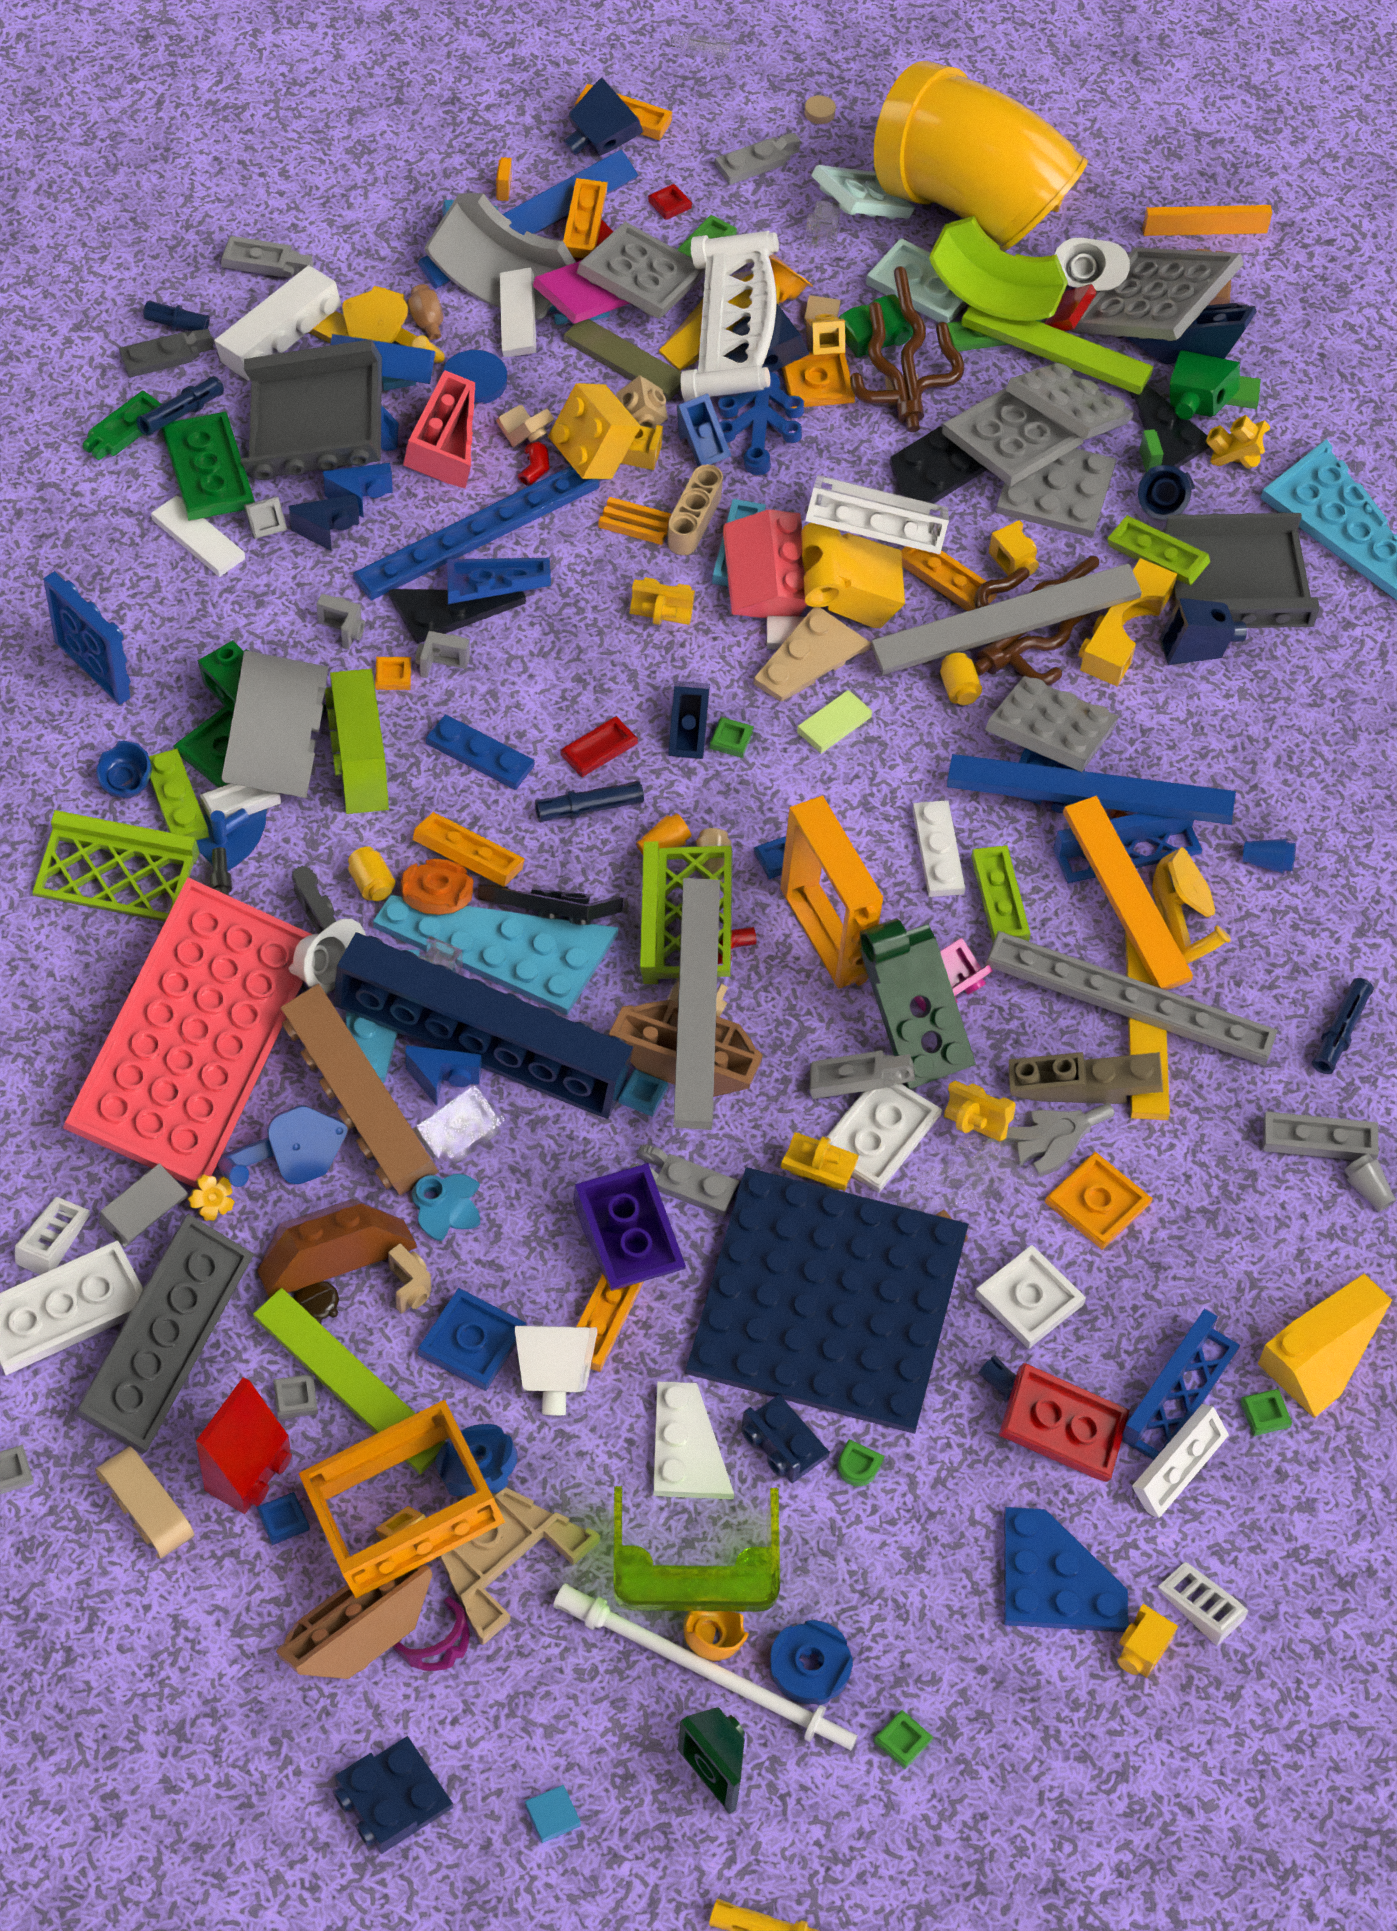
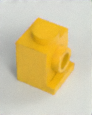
[806,313,846,355]
[621,425,663,470]
[988,520,1039,576]
[1117,1603,1178,1678]

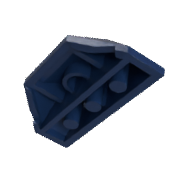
[1126,302,1257,364]

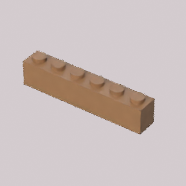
[280,983,439,1195]

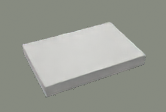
[827,1083,943,1193]

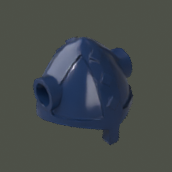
[1138,465,1195,520]

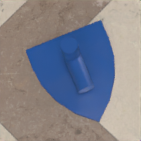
[196,808,267,871]

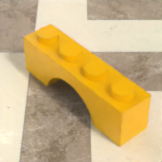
[1078,558,1177,687]

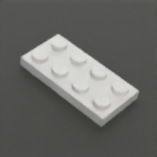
[0,1240,143,1376]

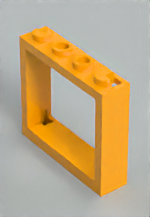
[780,795,883,989]
[298,1399,506,1599]

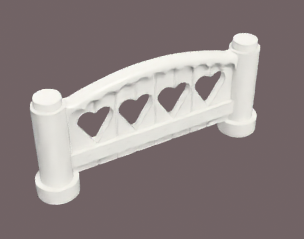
[681,231,779,402]

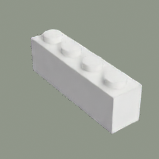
[214,265,341,381]

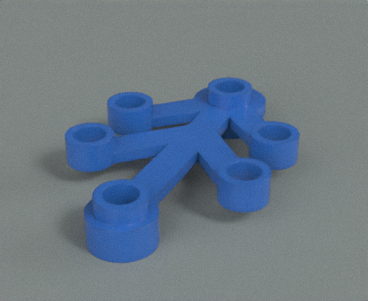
[718,371,804,475]

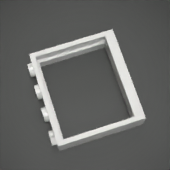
[805,475,949,554]

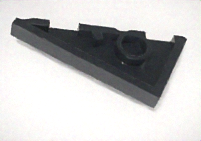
[1129,384,1210,468]
[389,589,526,644]
[478,884,624,925]

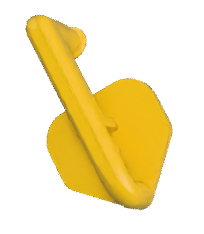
[342,287,445,364]
[1152,847,1231,964]

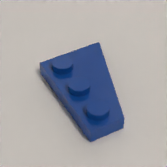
[447,557,551,604]

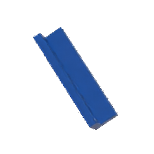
[1053,813,1202,884]
[1122,1308,1240,1460]

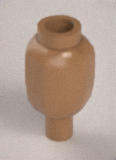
[408,284,444,340]

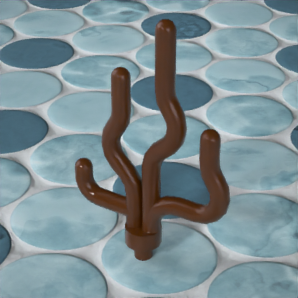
[850,266,964,432]
[974,555,1100,686]

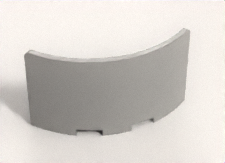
[425,193,576,320]
[222,651,328,798]

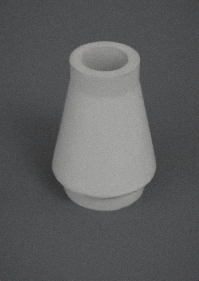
[1344,1154,1397,1212]

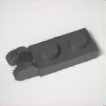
[292,865,336,934]

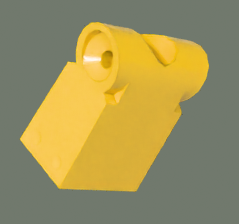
[801,523,905,628]

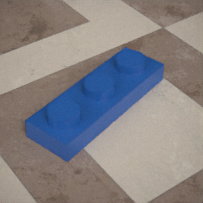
[426,714,535,790]

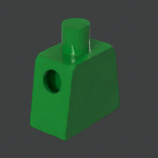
[1170,350,1240,420]

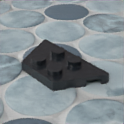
[890,426,988,504]

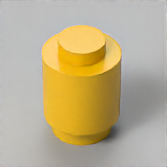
[940,652,982,705]
[348,846,396,901]

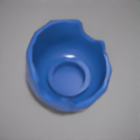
[96,740,152,798]

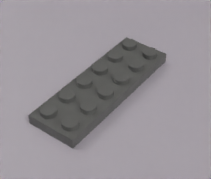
[74,1214,254,1455]

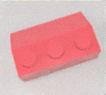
[723,509,807,618]

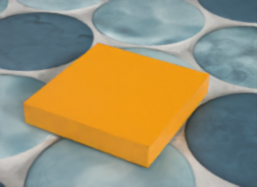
[781,352,855,408]
[1045,1151,1153,1250]

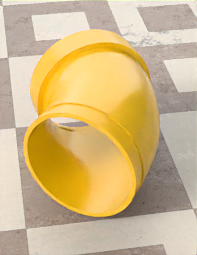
[874,61,1088,252]

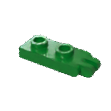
[82,390,161,460]

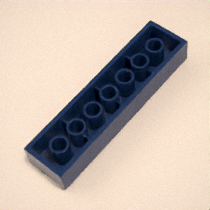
[334,932,633,1119]

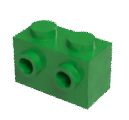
[197,640,249,714]

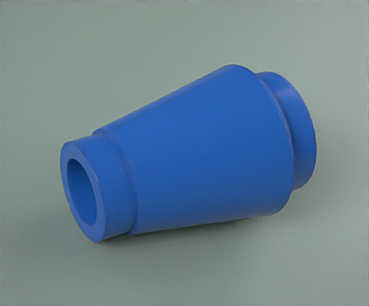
[1242,839,1296,874]

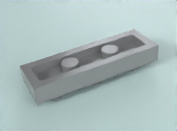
[1263,1111,1379,1160]

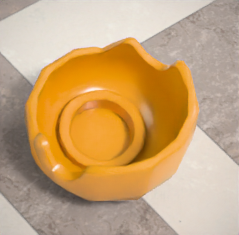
[683,1599,749,1662]

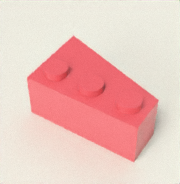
[403,370,475,489]

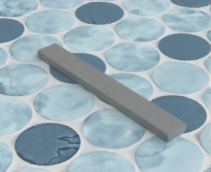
[871,563,1142,675]
[673,878,720,1130]
[985,931,1278,1066]

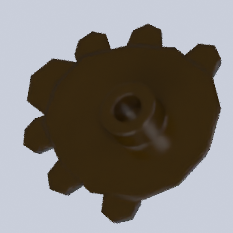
[292,1281,339,1324]

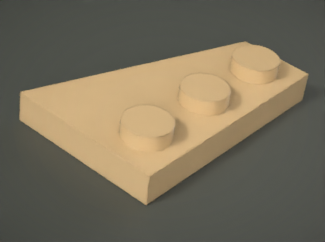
[753,607,871,702]

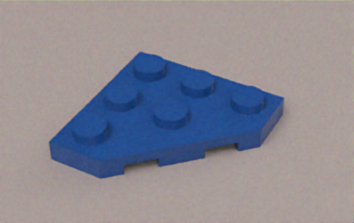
[1004,1507,1129,1632]

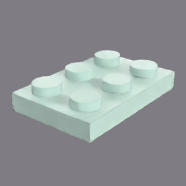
[811,165,915,219]
[866,238,967,323]

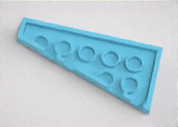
[1260,439,1397,600]
[373,895,619,1015]

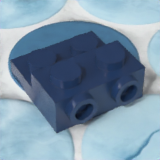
[333,1736,454,1854]

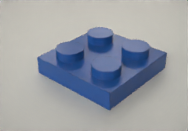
[418,1288,526,1391]

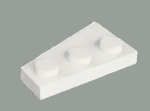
[653,1381,734,1499]

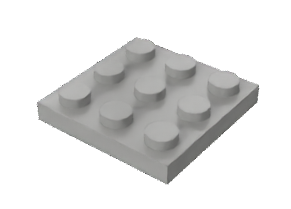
[577,221,706,319]
[1005,363,1134,440]
[942,388,1083,487]
[996,448,1117,538]
[985,676,1119,772]

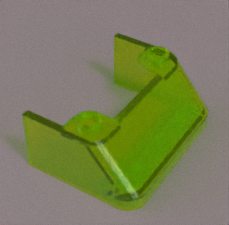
[612,1486,780,1612]

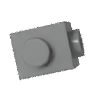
[316,594,365,650]
[415,631,470,678]

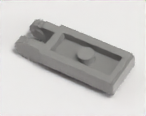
[630,1144,739,1217]

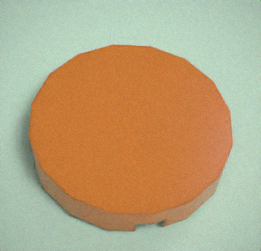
[400,859,474,915]

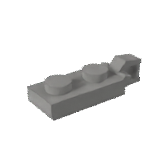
[715,133,801,185]
[221,236,313,278]
[809,1050,915,1099]

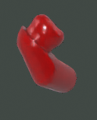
[518,441,550,487]
[718,927,757,964]

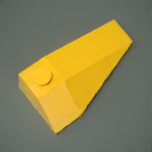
[659,271,780,371]
[1258,1273,1392,1418]

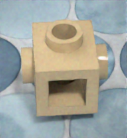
[616,375,668,429]

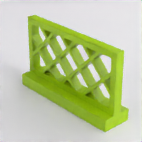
[32,810,200,922]
[640,841,733,985]

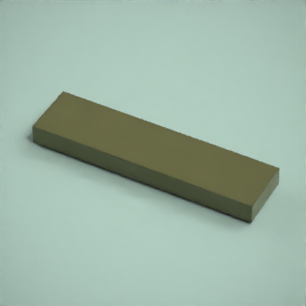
[564,319,682,402]

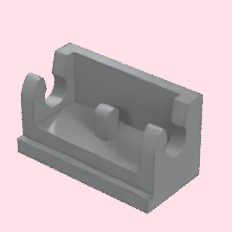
[99,1163,188,1248]

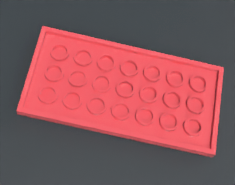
[63,877,313,1190]

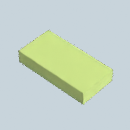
[797,690,872,754]

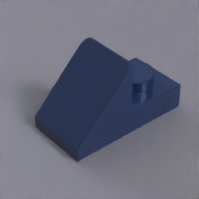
[288,494,359,551]

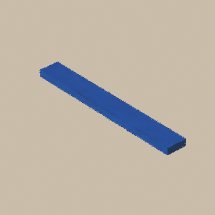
[418,149,639,289]
[353,466,600,601]
[947,754,1236,825]

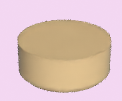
[804,95,836,124]

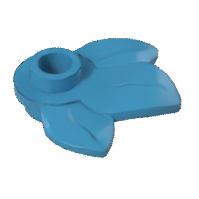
[412,1174,480,1241]

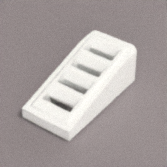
[15,1197,90,1275]
[1157,1561,1248,1646]

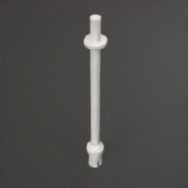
[553,1583,858,1751]

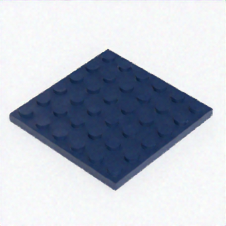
[685,1167,969,1434]

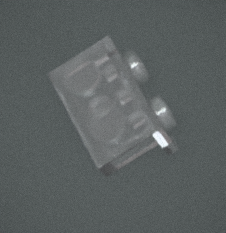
[412,1085,507,1165]

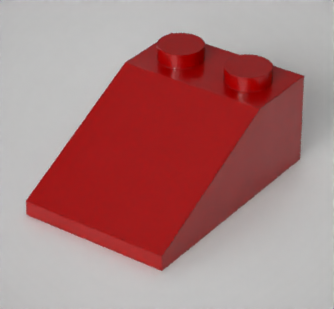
[196,1377,292,1514]

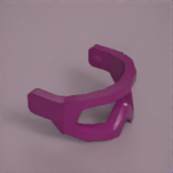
[393,1596,470,1671]

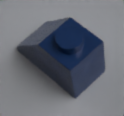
[668,681,710,759]

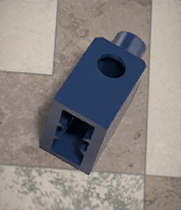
[564,77,643,156]
[725,304,809,372]
[1159,598,1247,665]

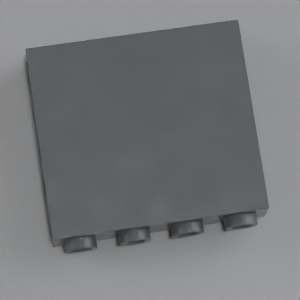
[241,339,382,480]
[1164,512,1320,628]

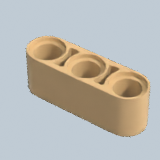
[667,464,723,555]
[95,1446,195,1559]

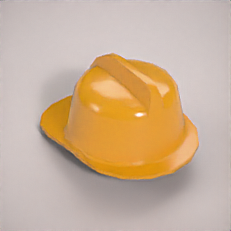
[769,254,813,303]

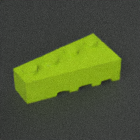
[325,668,389,814]

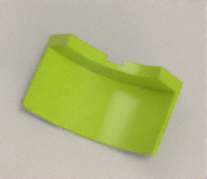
[929,216,1068,321]

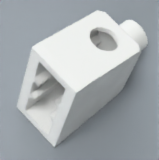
[515,1325,597,1415]

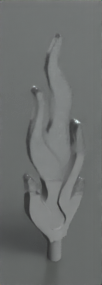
[891,1103,1115,1214]

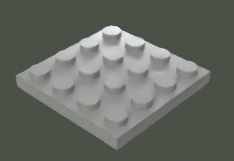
[1071,247,1244,341]

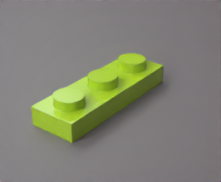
[1107,515,1210,586]
[149,749,209,840]
[971,845,1031,943]

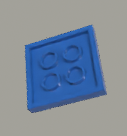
[43,571,131,705]

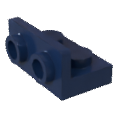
[741,1394,830,1484]

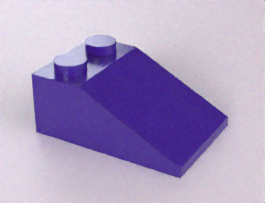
[573,1163,686,1291]

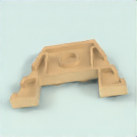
[438,1487,600,1645]

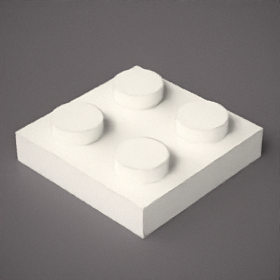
[975,1245,1086,1349]

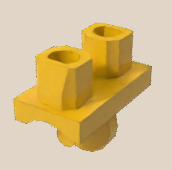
[1206,415,1270,469]
[629,577,695,625]
[944,1080,1016,1142]
[781,1132,859,1191]

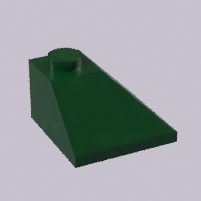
[677,1707,745,1814]

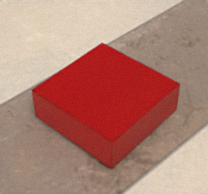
[648,184,692,220]

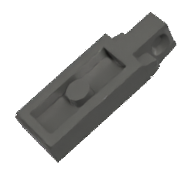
[119,329,213,378]

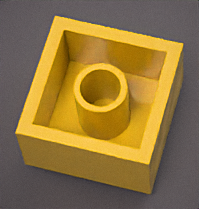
[548,383,641,479]

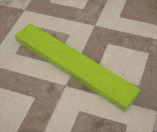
[961,305,1154,395]
[253,1288,446,1475]

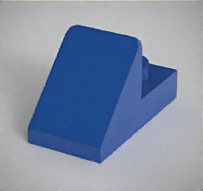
[677,393,732,467]
[323,463,393,518]
[405,1045,482,1106]

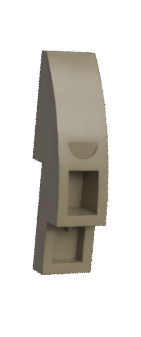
[1009,1052,1163,1104]

